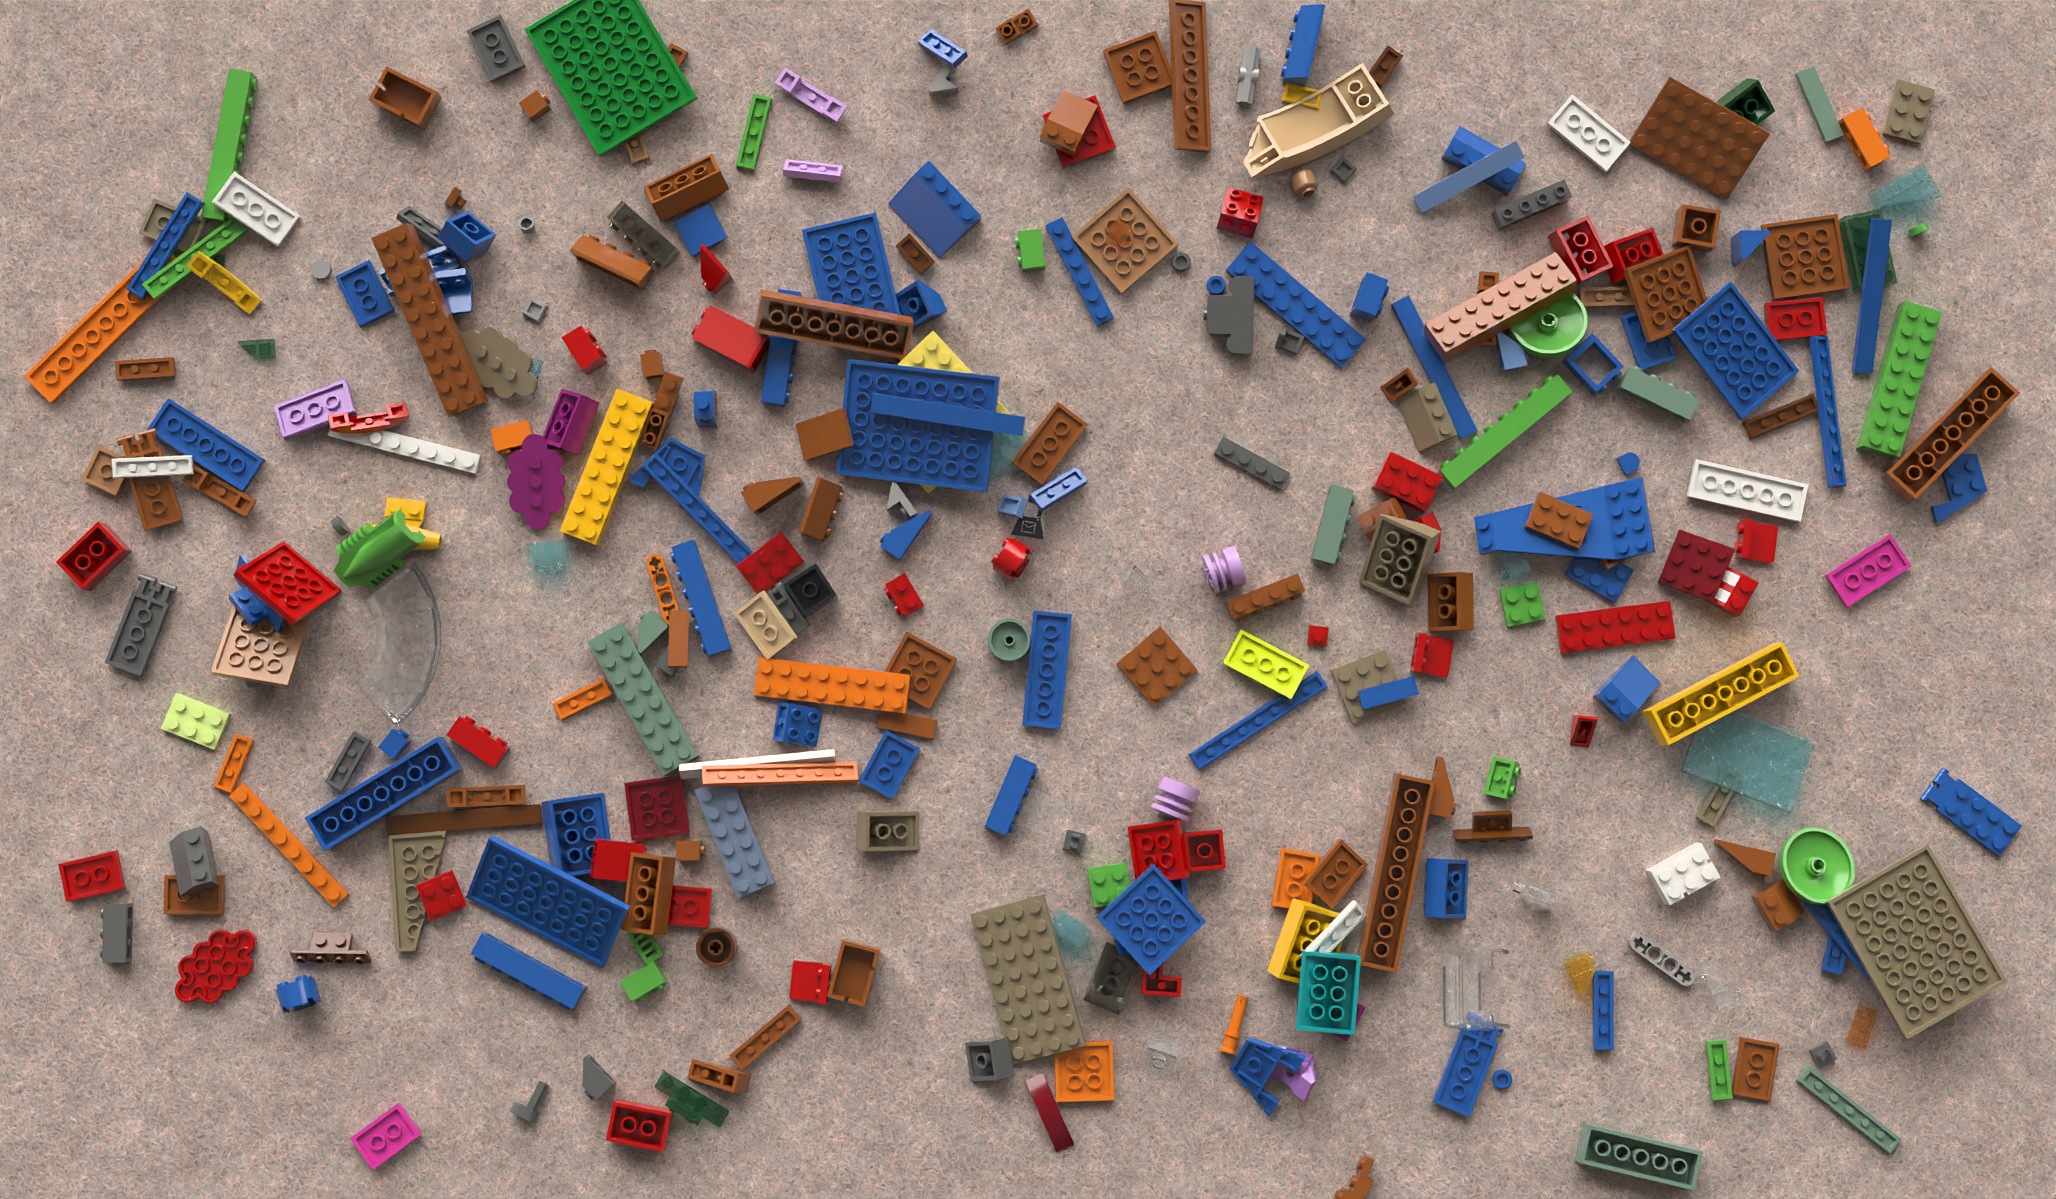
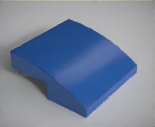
[674,204,728,257]

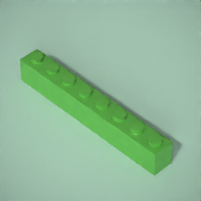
[201,69,258,223]
[1438,374,1572,490]

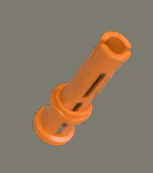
[1219,994,1249,1055]

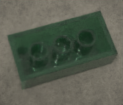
[1839,209,1898,294]

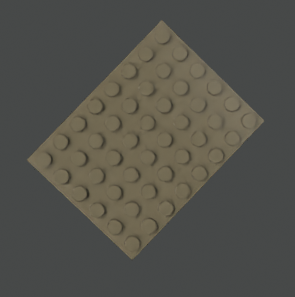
[1825,844,2008,1039]

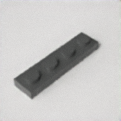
[1214,437,1290,490]

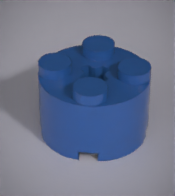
[276,975,321,1013]

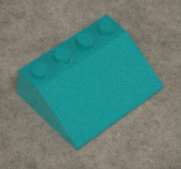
[1295,951,1361,1035]

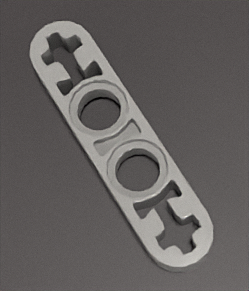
[1628,934,1695,986]

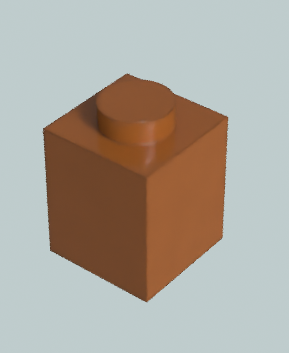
[519,90,551,122]
[640,350,664,380]
[676,840,705,861]

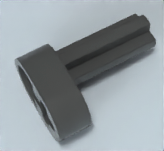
[510,1081,550,1123]

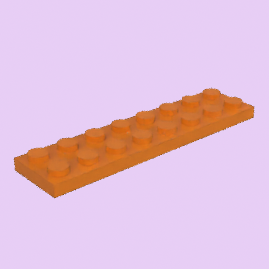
[754,657,911,714]

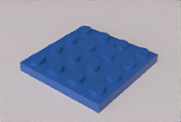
[1096,864,1206,975]

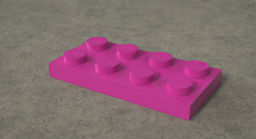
[1824,534,1911,608]

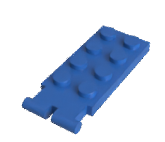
[1920,767,2022,857]
[1432,1011,1505,1117]

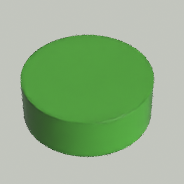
[1908,223,1929,237]

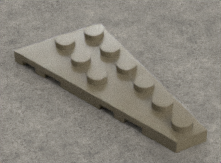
[388,831,448,952]

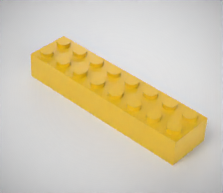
[560,388,654,546]
[1643,642,1799,746]

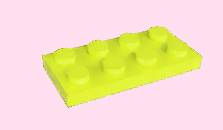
[1223,630,1309,700]

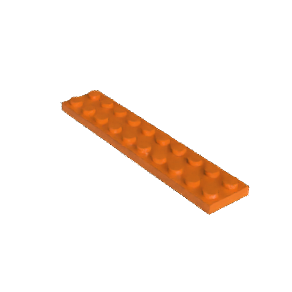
[24,254,177,404]

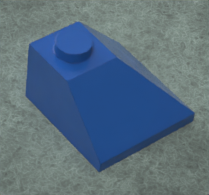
[896,280,947,328]

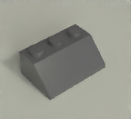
[169,826,219,897]

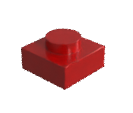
[1307,625,1329,647]

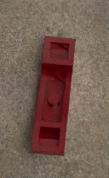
[1025,1072,1074,1152]

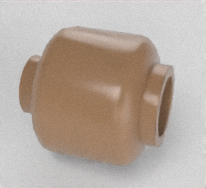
[1290,168,1318,198]

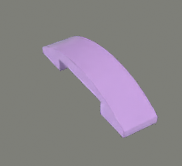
[775,67,848,123]

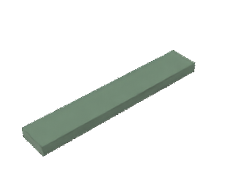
[1796,1065,1902,1155]

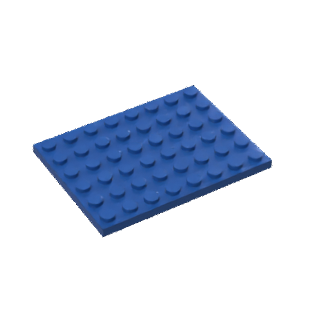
[836,359,1000,492]

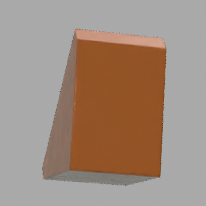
[1380,367,1419,403]

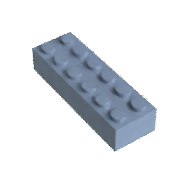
[694,786,776,898]

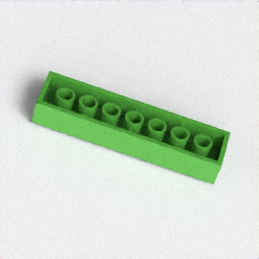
[1856,301,1942,460]

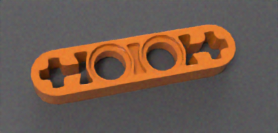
[646,554,680,625]

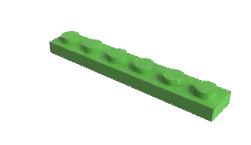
[142,217,248,301]

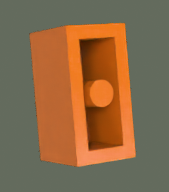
[490,420,534,456]

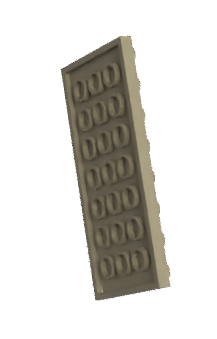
[970,894,1087,1064]

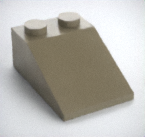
[856,811,919,851]

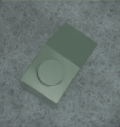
[638,610,669,654]

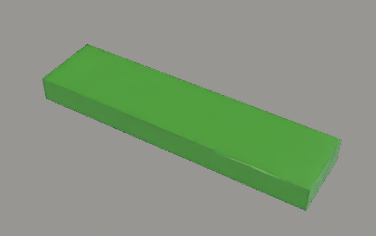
[736,94,772,172]

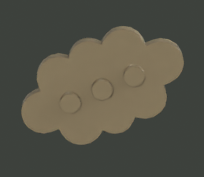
[461,327,538,398]

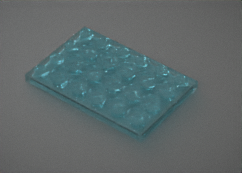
[1681,710,1815,813]

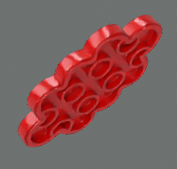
[175,929,257,1003]

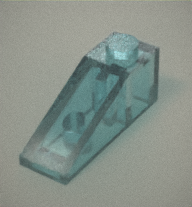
[1499,551,1532,583]

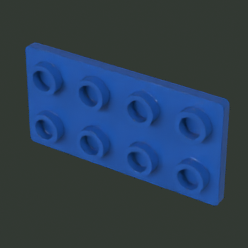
[229,554,284,632]

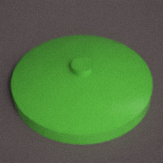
[1510,293,1588,357]
[1779,827,1855,905]

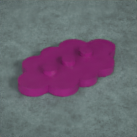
[507,433,566,529]

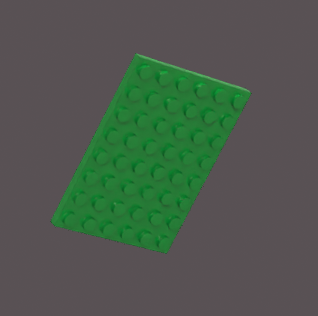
[524,0,698,157]

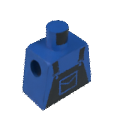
[694,391,717,427]

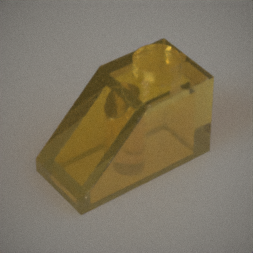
[1563,951,1596,997]

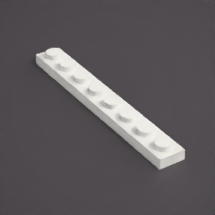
[328,428,481,474]

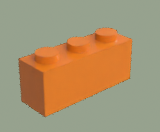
[1838,107,1890,171]

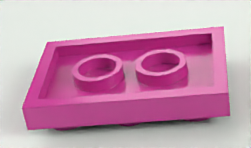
[350,1102,422,1170]

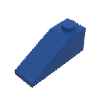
[880,510,933,560]

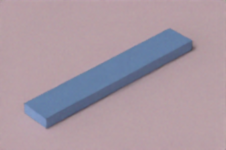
[1413,140,1525,213]

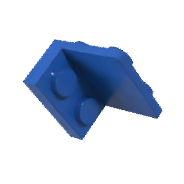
[434,268,473,315]
[772,702,823,747]

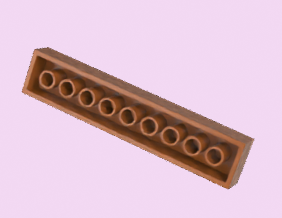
[371,223,489,417]
[1358,774,1435,973]

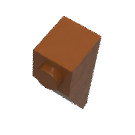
[1429,756,1456,818]
[1714,839,1776,879]
[688,1059,752,1093]

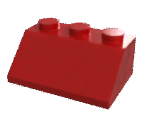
[1548,215,1614,286]

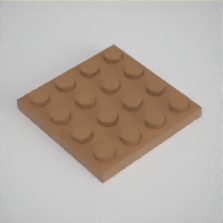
[1072,188,1179,295]
[211,605,311,688]

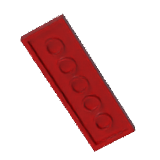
[1555,601,1676,654]

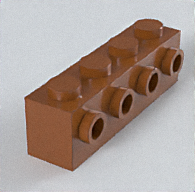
[1225,573,1305,622]

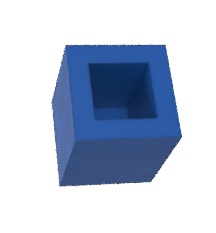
[378,729,411,759]

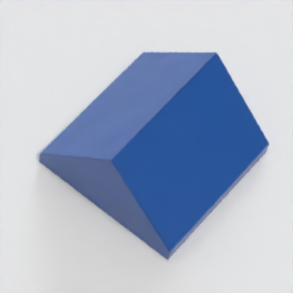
[1731,230,1771,267]

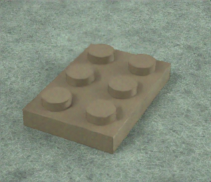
[1882,79,1935,145]
[139,198,208,252]

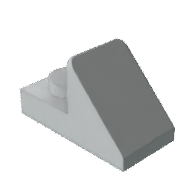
[928,64,958,97]
[887,481,917,518]

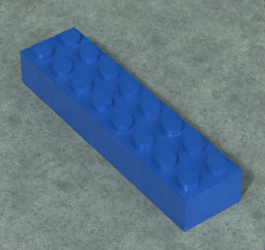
[305,737,463,851]

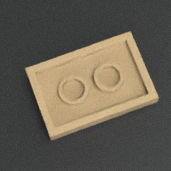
[734,591,797,660]

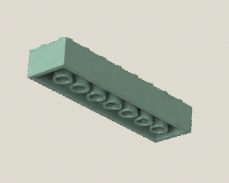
[588,623,700,776]

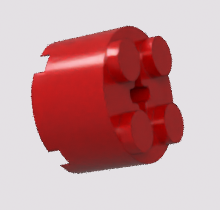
[991,537,1033,582]

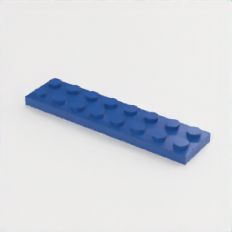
[1226,241,1366,369]

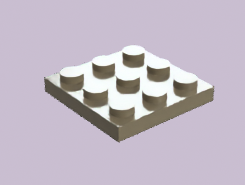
[1331,650,1406,724]

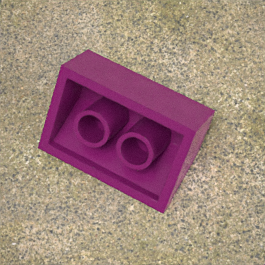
[543,389,600,455]

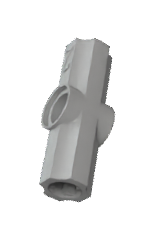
[1236,46,1261,106]

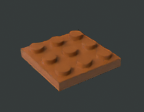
[1103,31,1172,104]
[1116,626,1197,707]
[885,631,957,709]

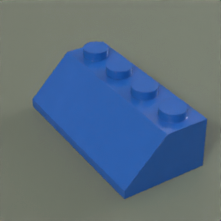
[1280,4,1325,87]
[1441,126,1526,195]

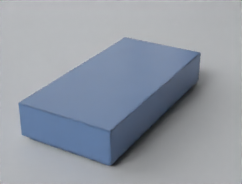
[998,494,1028,518]

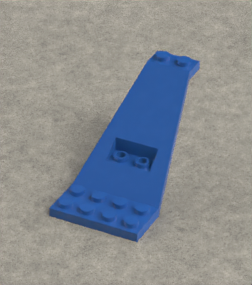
[1474,477,1655,561]

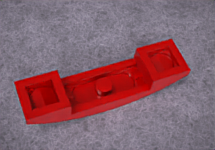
[328,403,409,434]

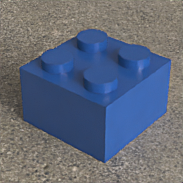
[437,211,496,262]
[1349,272,1390,322]

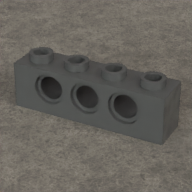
[1491,179,1572,231]

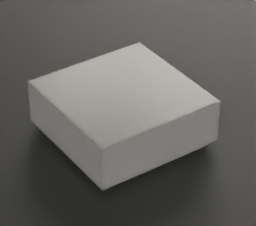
[522,297,548,323]

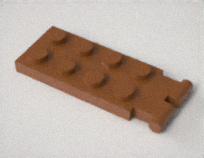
[116,428,184,531]

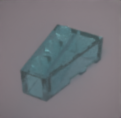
[1867,163,1942,211]

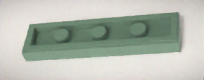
[1795,66,1844,143]

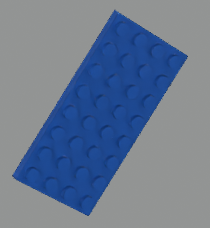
[466,835,630,968]

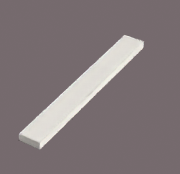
[679,749,835,779]

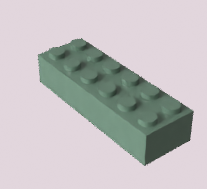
[1575,1121,1703,1191]

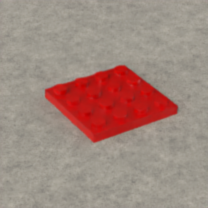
[233,541,342,626]

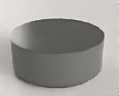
[1172,252,1191,272]
[331,516,349,535]

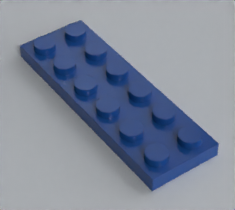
[147,398,265,492]
[1022,611,1072,729]

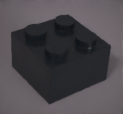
[784,563,838,618]

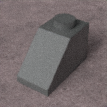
[583,1054,616,1100]

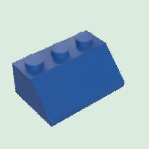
[1424,858,1469,918]

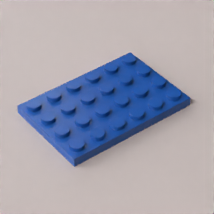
[802,212,900,315]
[1671,282,1799,419]

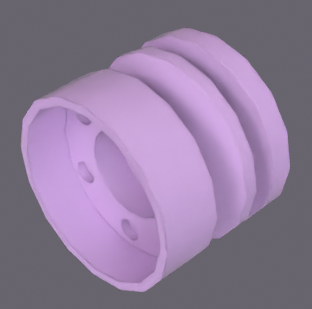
[1202,546,1246,594]
[1151,776,1200,822]

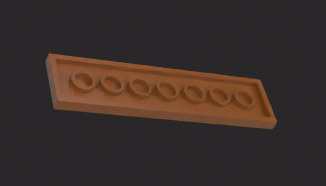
[1169,0,1211,153]

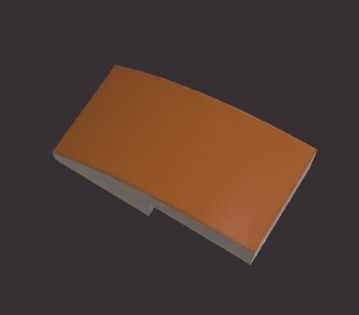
[995,9,1039,45]

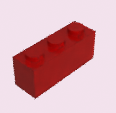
[446,715,510,768]

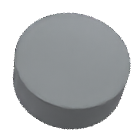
[311,260,332,280]

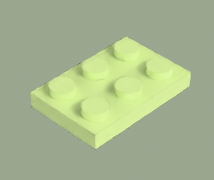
[161,693,231,750]

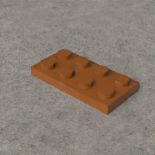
[1012,402,1088,485]

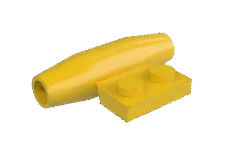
[363,497,441,551]

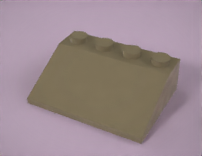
[1359,514,1441,606]

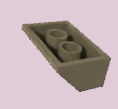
[1396,382,1457,452]

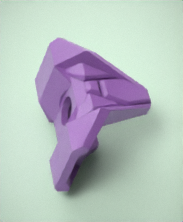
[1271,1045,1316,1102]

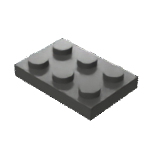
[467,15,526,83]

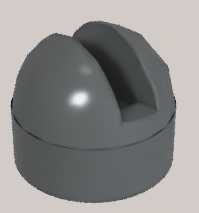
[519,217,535,234]

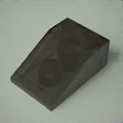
[1083,941,1139,1015]

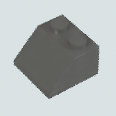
[965,1037,1014,1081]

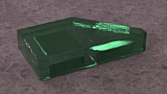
[238,339,276,360]

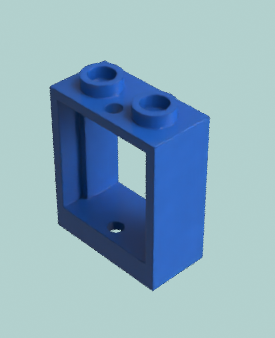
[1561,333,1624,395]

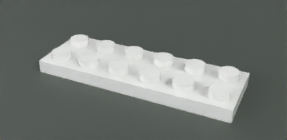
[1686,459,1808,522]

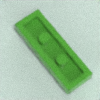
[1705,1039,1733,1100]

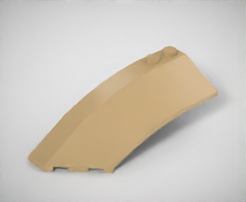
[1243,63,1394,179]

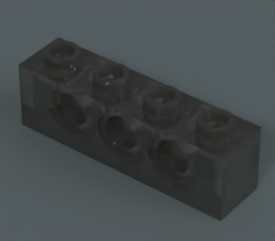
[607,201,681,270]

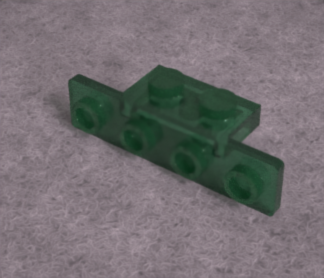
[655,1071,729,1127]

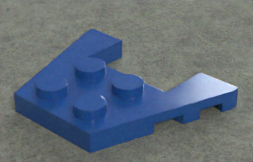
[629,438,706,509]
[1931,453,1987,523]
[1229,1037,1306,1116]

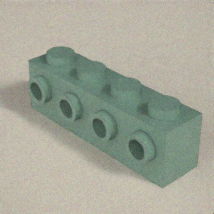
[1617,366,1700,423]
[1310,484,1356,566]

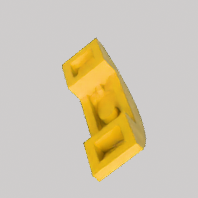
[186,251,262,315]

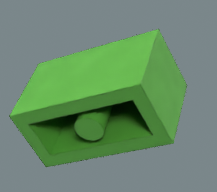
[1015,229,1045,272]
[620,960,667,1002]

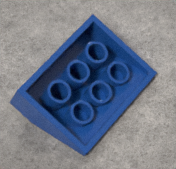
[888,161,981,258]
[541,793,610,876]

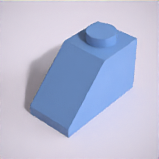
[1496,333,1529,373]

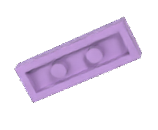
[783,159,842,183]

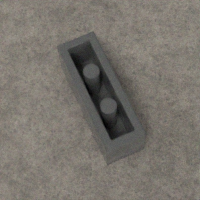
[100,903,133,963]

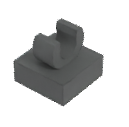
[1063,830,1086,853]
[1809,1041,1837,1068]

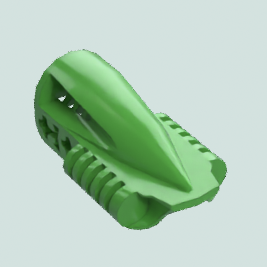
[333,508,426,589]

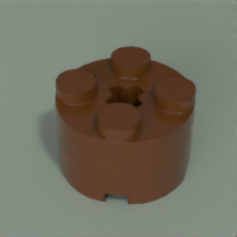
[696,927,737,967]

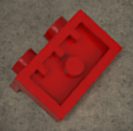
[883,573,924,617]

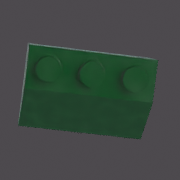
[1716,78,1775,125]

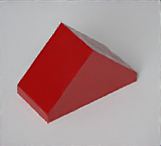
[1570,715,1598,747]

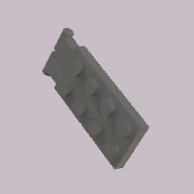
[105,573,177,676]

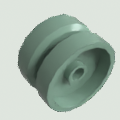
[988,619,1030,662]

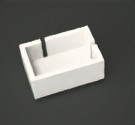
[1646,843,1720,905]

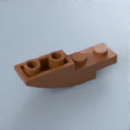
[638,371,684,450]
[1334,1154,1375,1199]

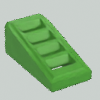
[627,931,665,965]

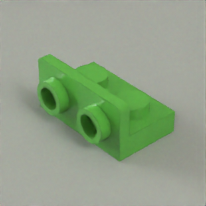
[1484,756,1521,801]

